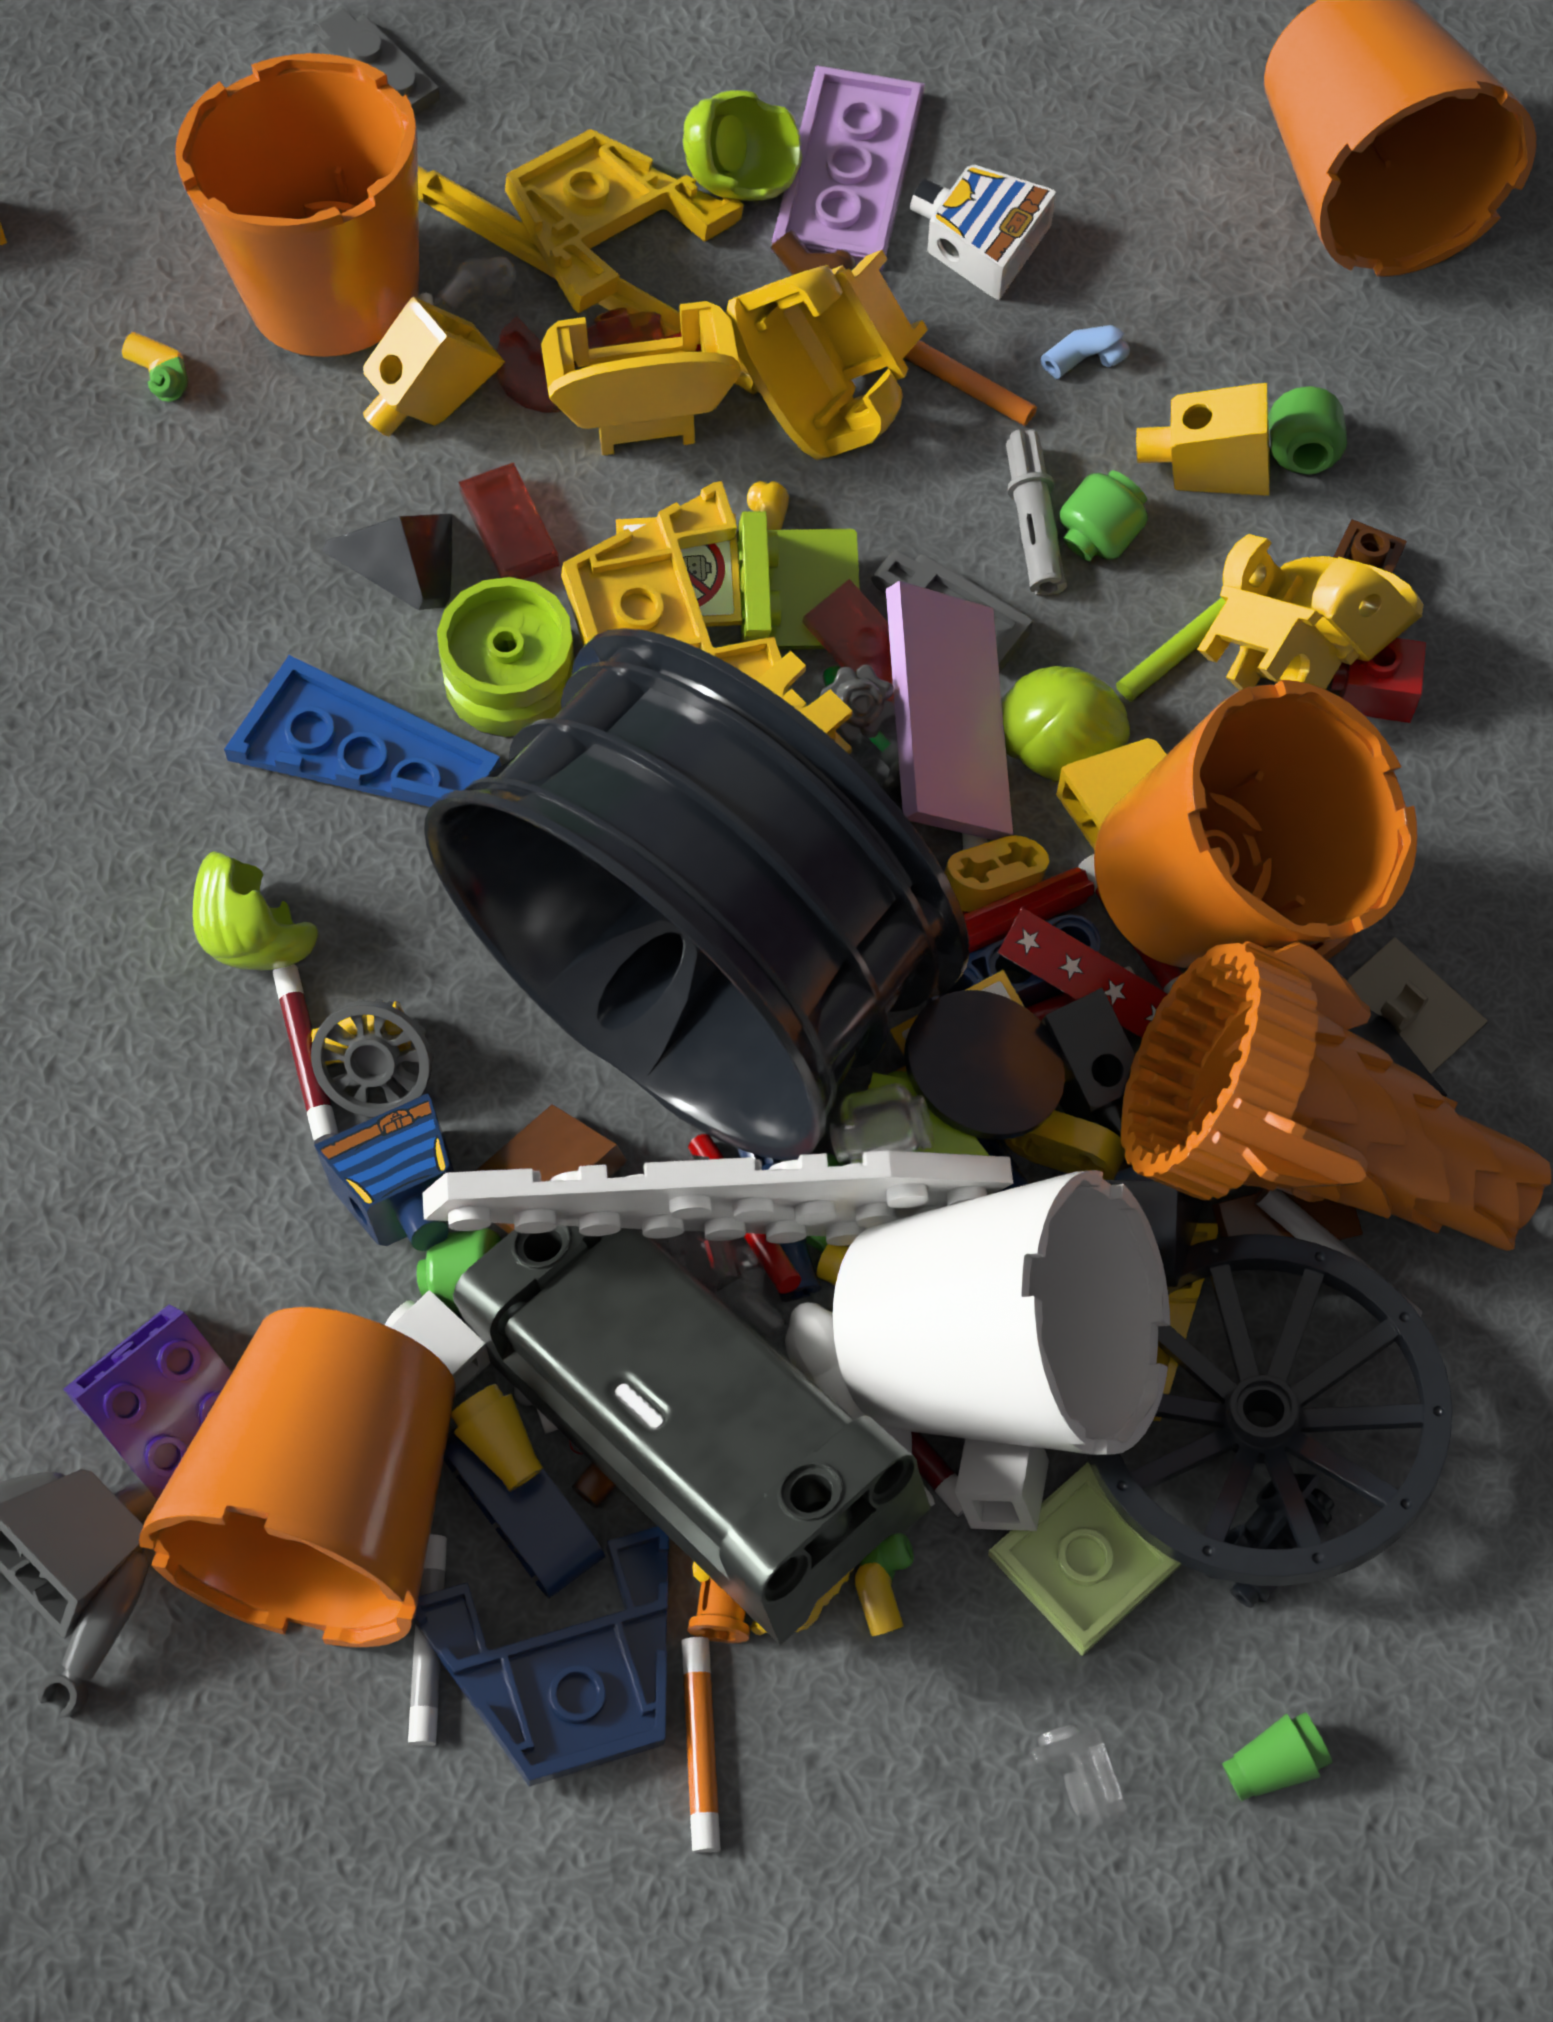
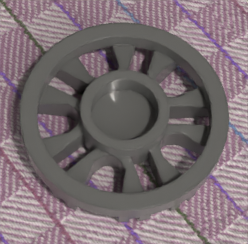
[311,998,434,1117]

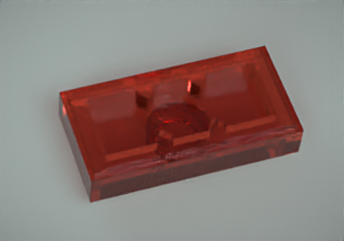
[459,462,560,579]
[802,579,894,703]

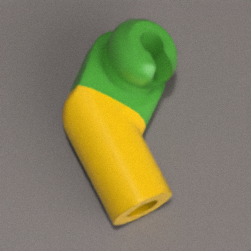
[122,332,188,402]
[855,1533,914,1636]

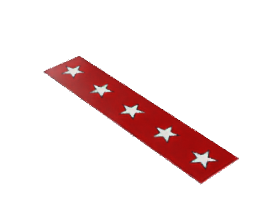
[998,907,1168,1038]

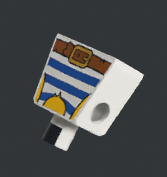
[910,165,1056,300]

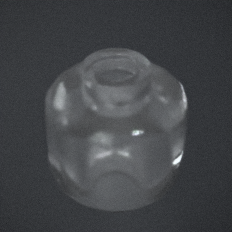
[830,1083,934,1164]

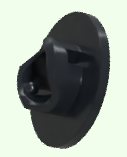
[904,990,1065,1140]

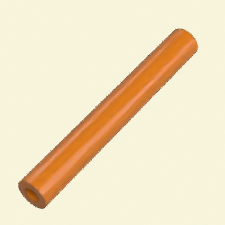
[904,340,1037,427]

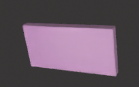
[772,65,925,271]
[886,581,1013,840]

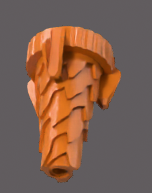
[1120,941,1551,1251]

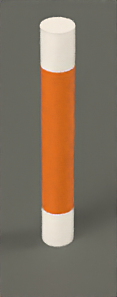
[681,1637,721,1853]

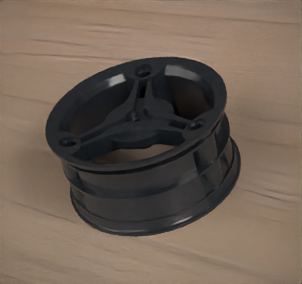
[424,628,970,1160]

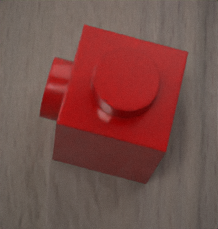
[1330,638,1426,723]

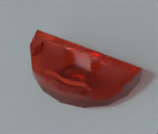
[574,307,668,366]
[496,316,562,413]

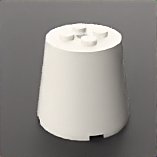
[833,1170,1170,1455]

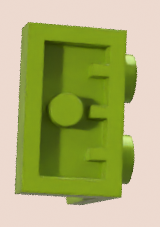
[737,511,862,650]

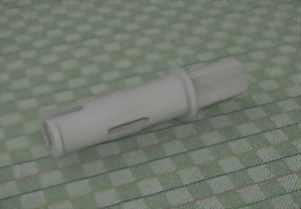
[1006,429,1067,596]

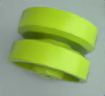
[437,577,574,737]

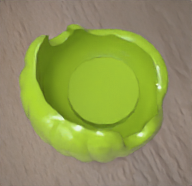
[683,90,803,201]
[1001,666,1130,781]
[193,851,318,970]

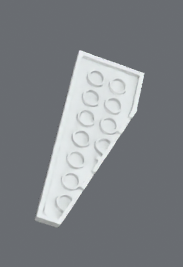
[423,1150,1013,1246]

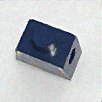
[314,1093,454,1251]

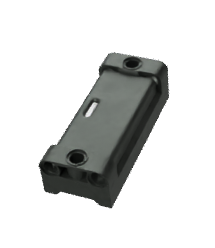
[453,1225,931,1645]

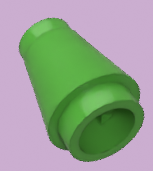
[1222,1712,1333,1802]

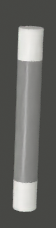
[408,1535,447,1746]

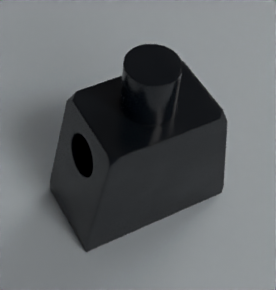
[1041,988,1135,1138]

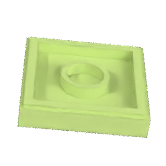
[988,1462,1181,1656]

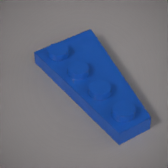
[224,655,501,807]

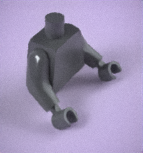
[0,1469,156,1718]

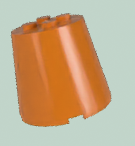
[1264,0,1536,276]
[175,53,419,357]
[1094,680,1417,968]
[139,1307,456,1647]

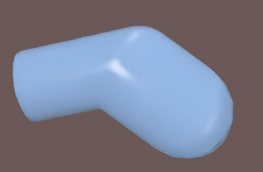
[1040,325,1130,379]

